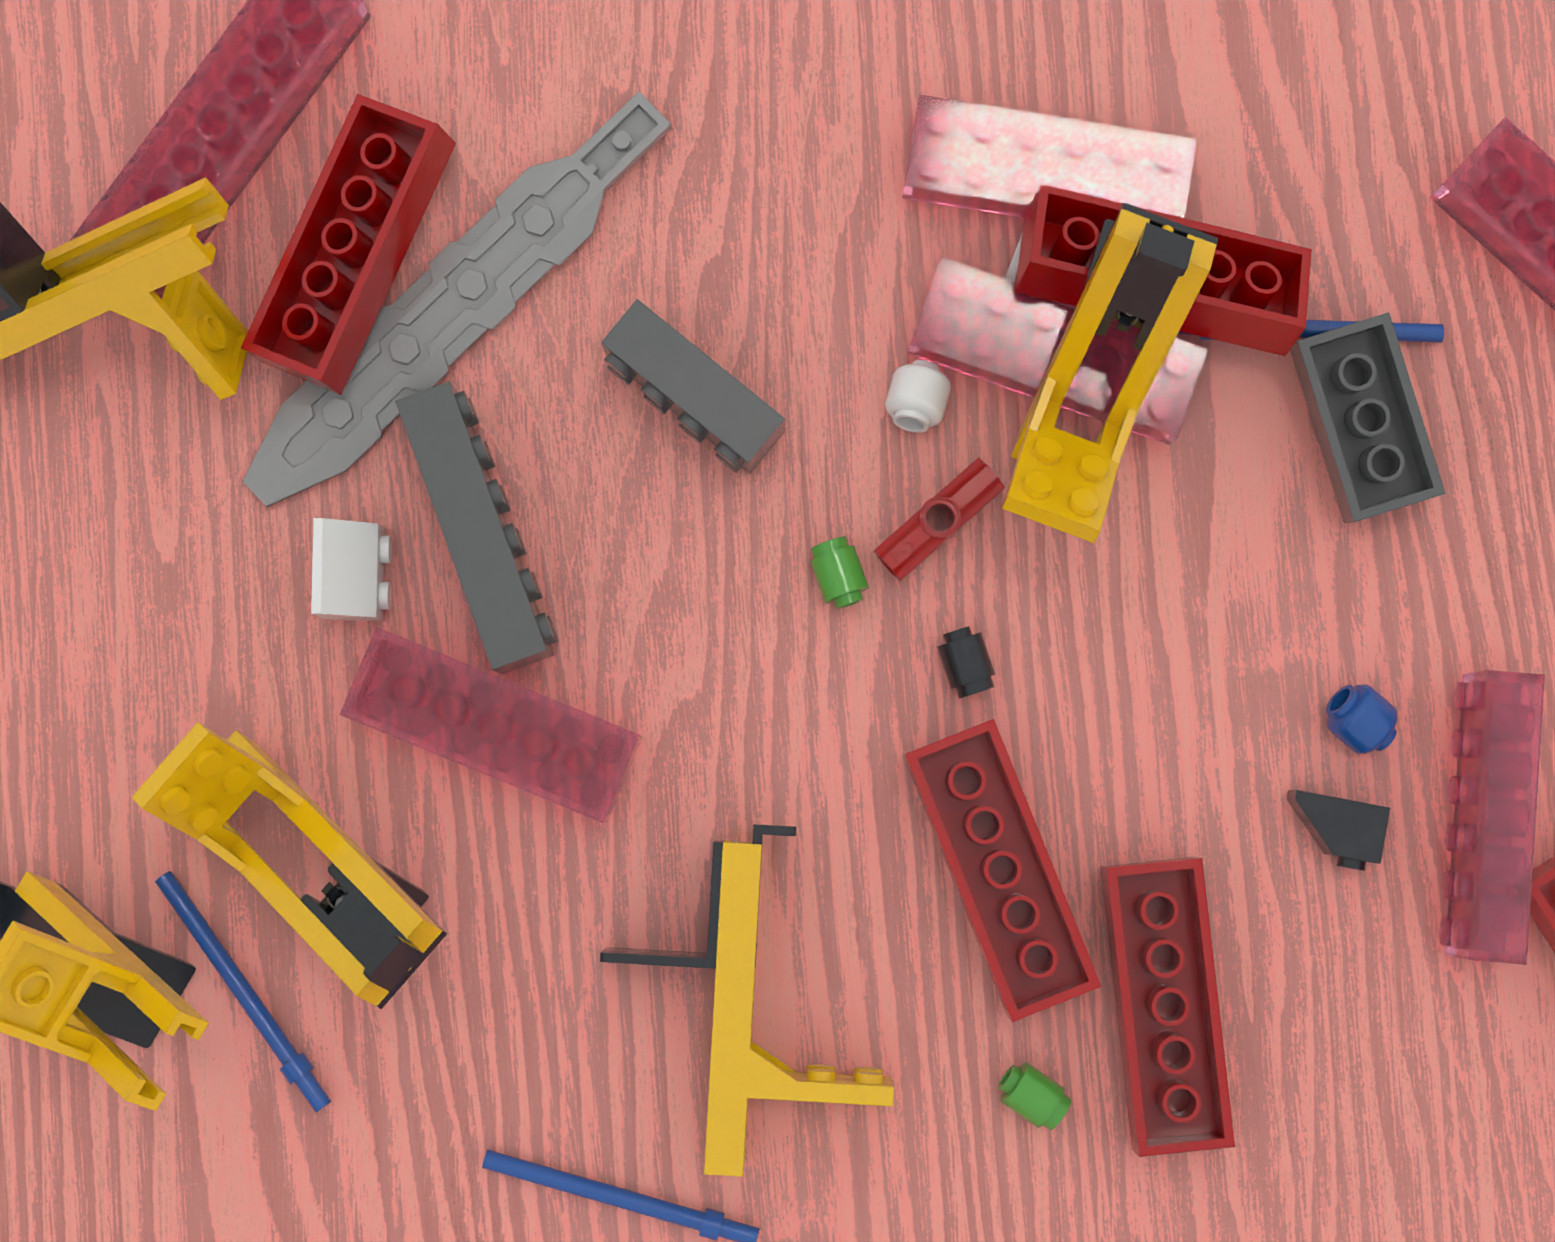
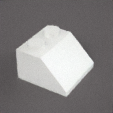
[311,518,393,621]

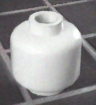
[885,360,951,433]

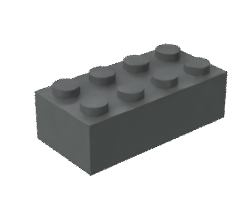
[601,299,785,474]
[1290,312,1446,523]

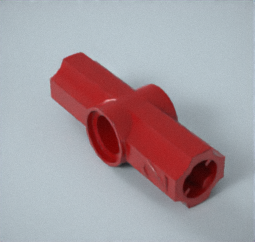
[873,457,1005,581]

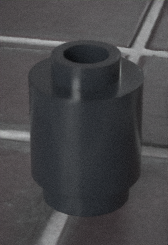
[937,626,995,699]

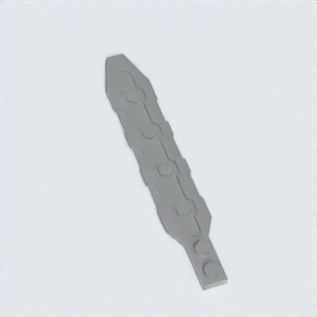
[242,92,672,507]

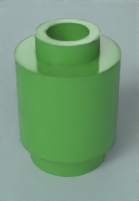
[810,536,869,609]
[998,1062,1071,1130]

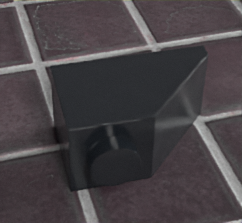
[1287,790,1390,871]

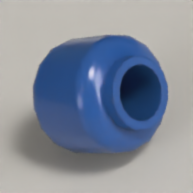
[1326,684,1398,754]

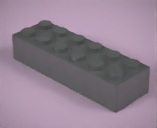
[395,381,559,674]

